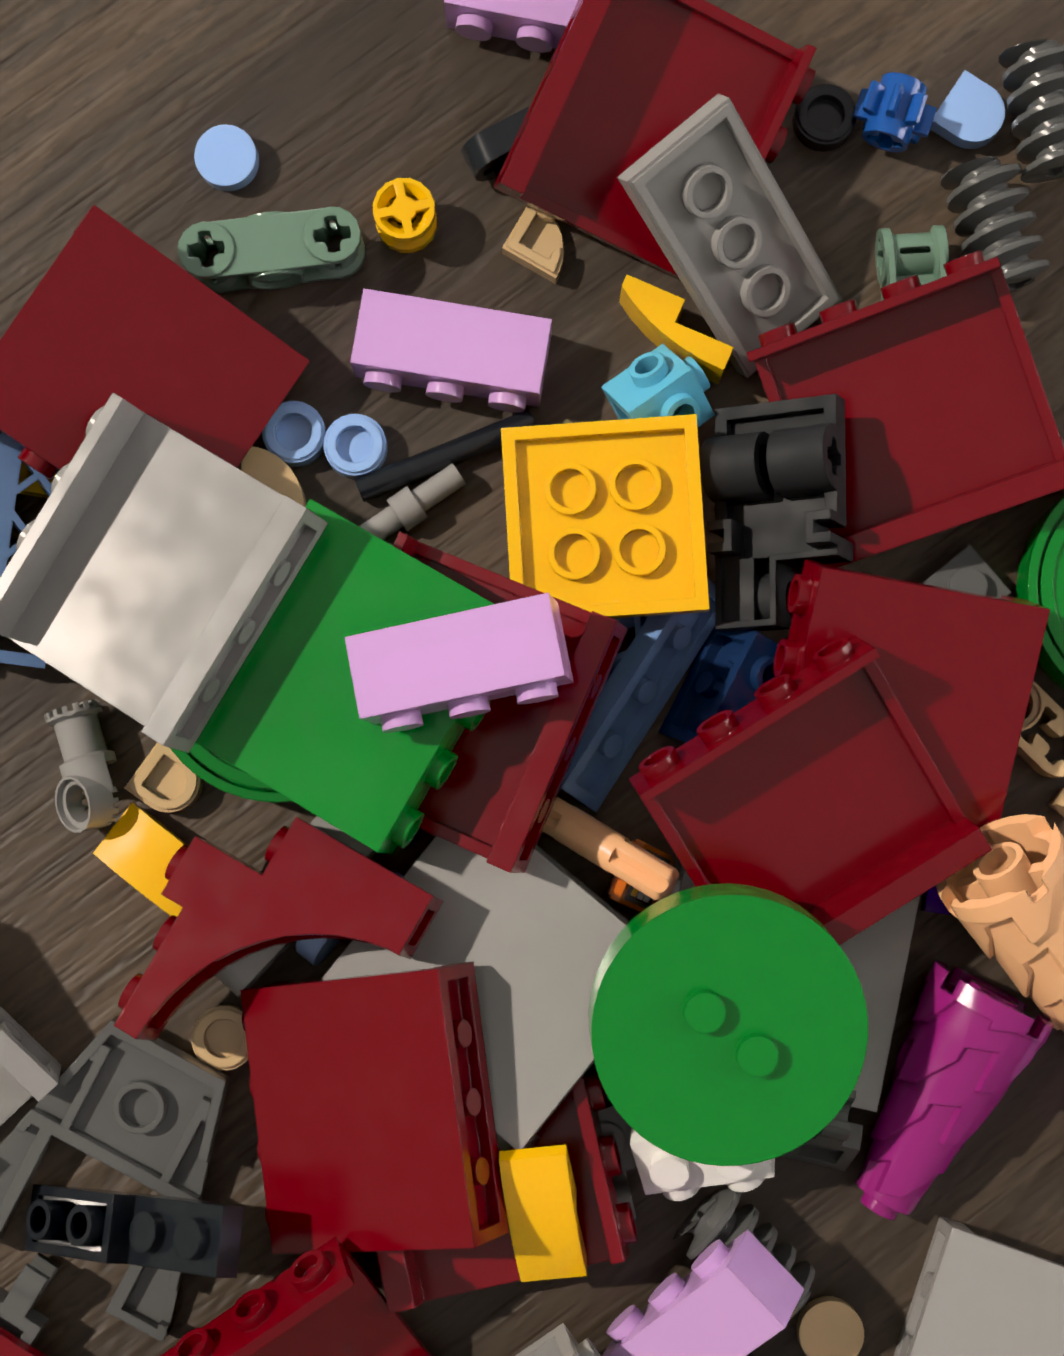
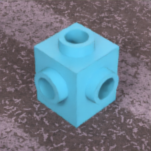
[601,344,715,428]

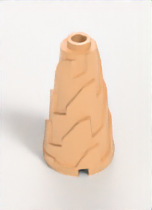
[936,814,1064,1032]

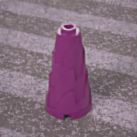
[856,960,1054,1220]

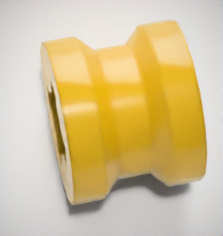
[373,178,437,253]

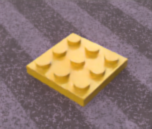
[501,414,710,618]

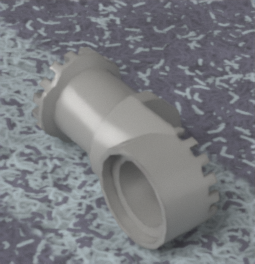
[44,699,119,833]

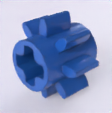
[852,72,937,152]

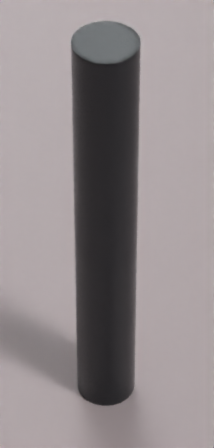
[354,409,536,502]

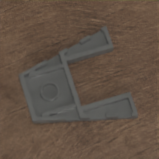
[0,1016,230,1343]

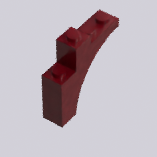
[113,817,444,1040]

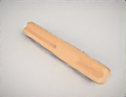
[543,797,679,900]

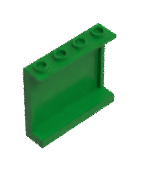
[196,499,494,854]

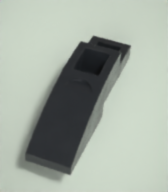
[25,1184,244,1278]

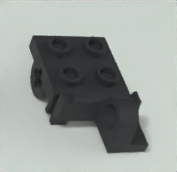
[700,394,853,632]

